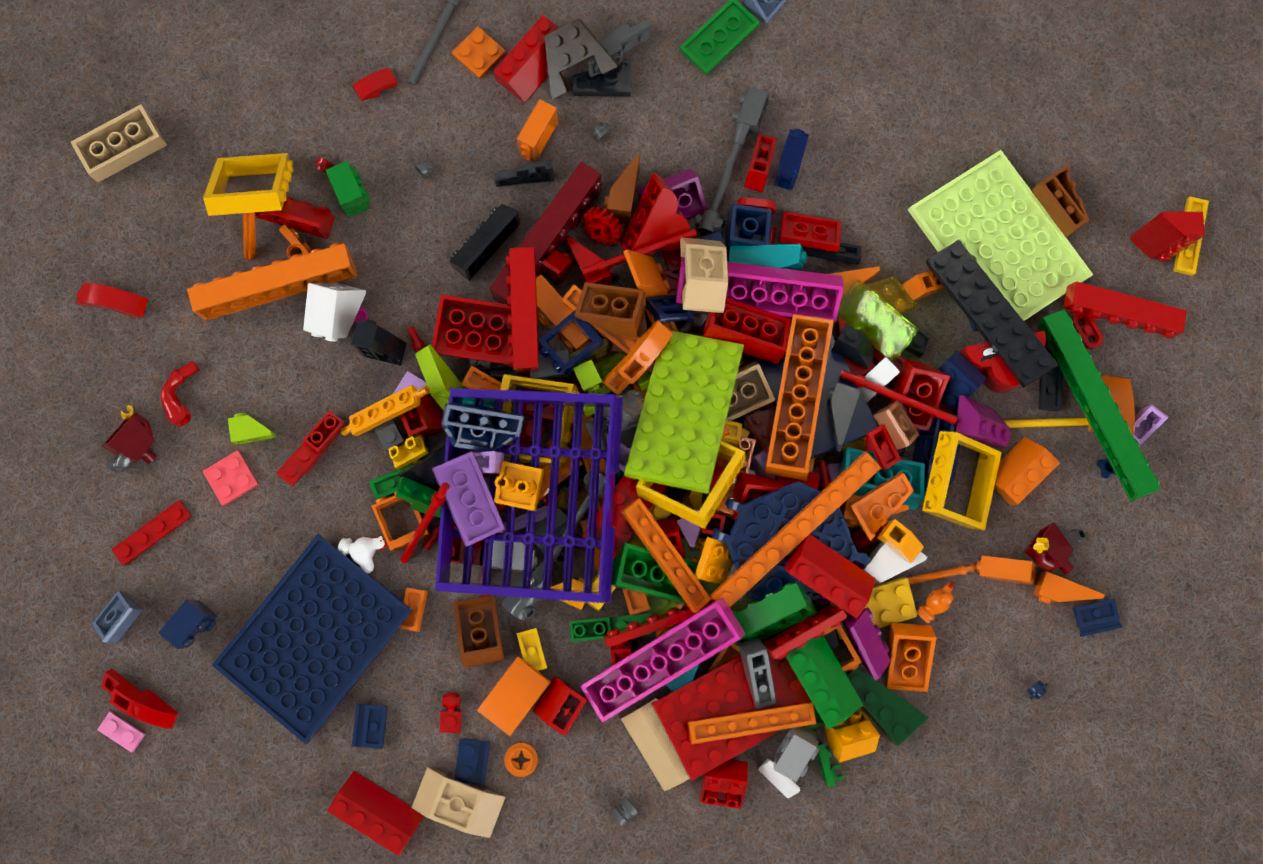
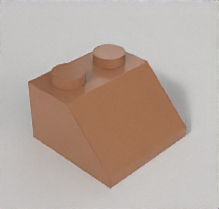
[873,401,919,450]

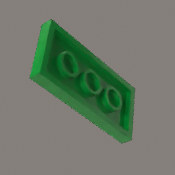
[679,0,760,76]

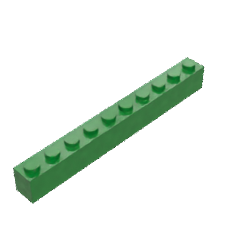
[1037,309,1161,503]

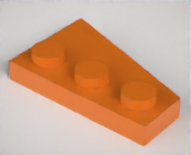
[848,472,914,541]

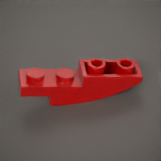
[276,411,345,487]
[101,668,178,729]

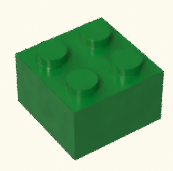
[326,161,371,217]

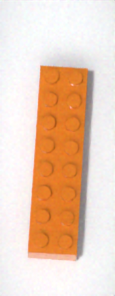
[187,243,358,321]
[765,314,834,481]

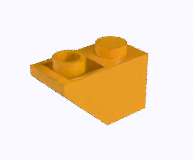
[877,519,924,564]

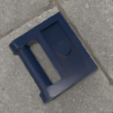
[645,295,695,324]

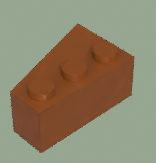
[1031,164,1090,237]

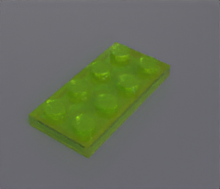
[838,280,919,362]

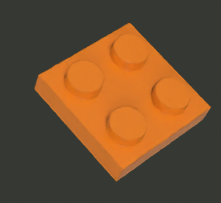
[451,26,506,79]

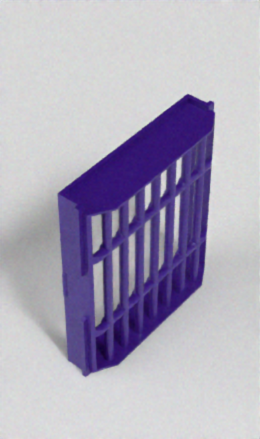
[435,388,623,603]

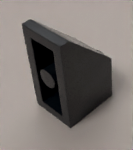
[831,324,876,369]

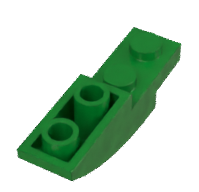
[395,476,441,518]
[570,613,655,642]

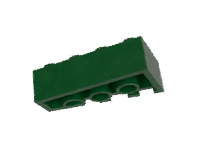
[845,668,929,746]

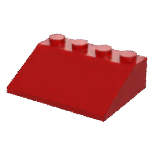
[431,294,513,365]

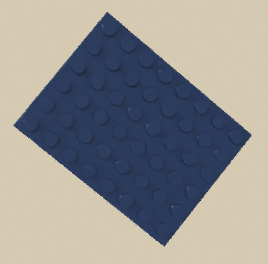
[212,534,413,744]

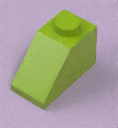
[573,360,603,393]
[228,413,276,445]

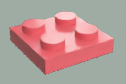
[202,450,259,506]

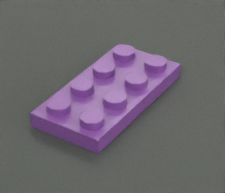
[432,451,505,546]

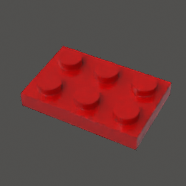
[780,211,841,252]

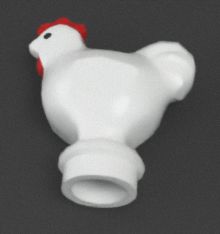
[338,536,388,573]

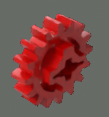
[581,206,623,246]

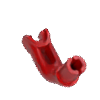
[160,360,200,427]

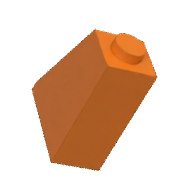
[977,555,1037,586]

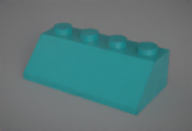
[838,447,925,510]

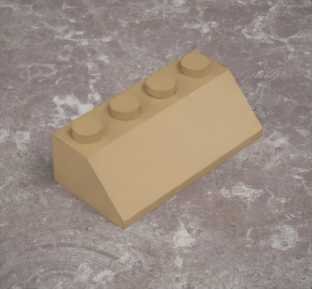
[621,697,689,791]

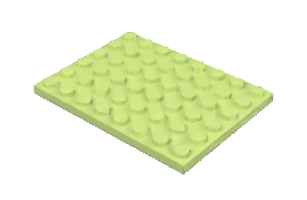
[908,150,1093,321]

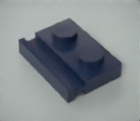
[1072,598,1123,637]
[352,703,388,749]
[454,738,490,785]

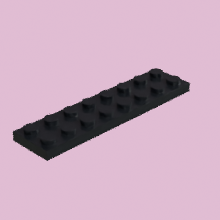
[925,240,1058,388]

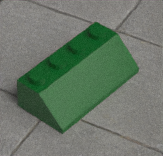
[612,543,698,604]
[733,583,818,647]
[786,635,863,730]

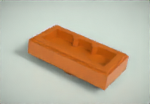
[462,366,502,390]
[399,588,428,632]

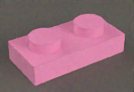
[97,711,146,752]

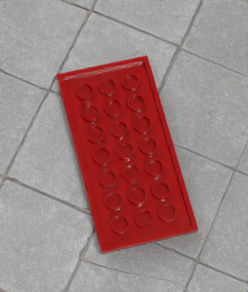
[651,632,816,781]

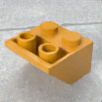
[823,708,880,763]

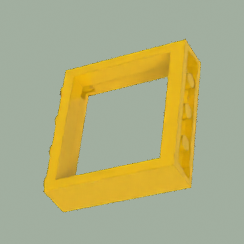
[203,153,294,216]
[500,374,579,468]
[922,431,1002,531]
[636,441,745,529]

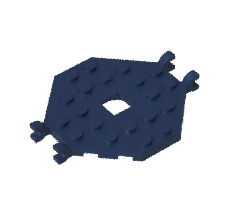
[711,481,871,602]

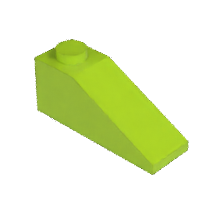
[415,344,466,411]

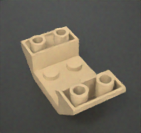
[680,237,728,313]
[412,767,505,838]

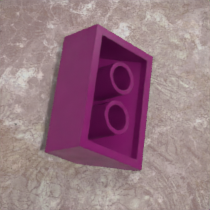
[637,168,707,219]
[956,395,1011,447]
[842,607,891,681]

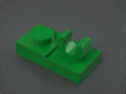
[817,742,844,787]

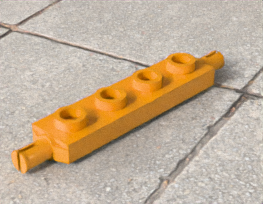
[340,385,430,436]

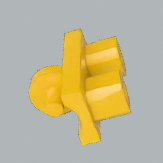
[388,435,429,470]

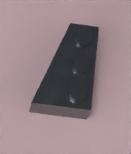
[351,319,407,366]

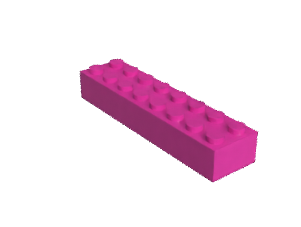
[676,257,844,323]
[580,597,746,722]

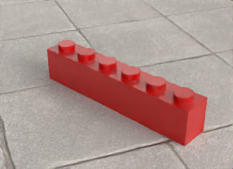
[506,247,539,373]
[1063,281,1187,338]

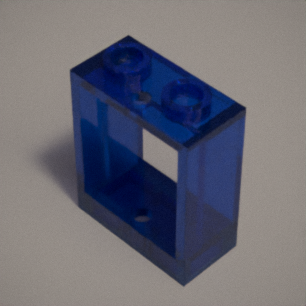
[773,129,809,191]
[538,310,603,376]

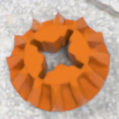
[504,742,538,777]

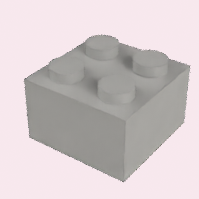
[773,726,819,782]

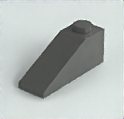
[827,383,861,452]
[738,638,776,709]

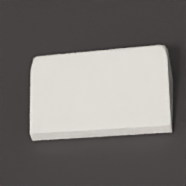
[758,758,800,798]

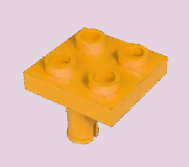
[494,461,544,511]
[691,537,732,584]

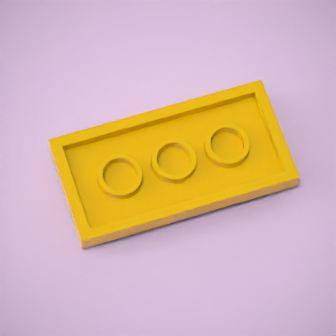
[828,577,918,640]

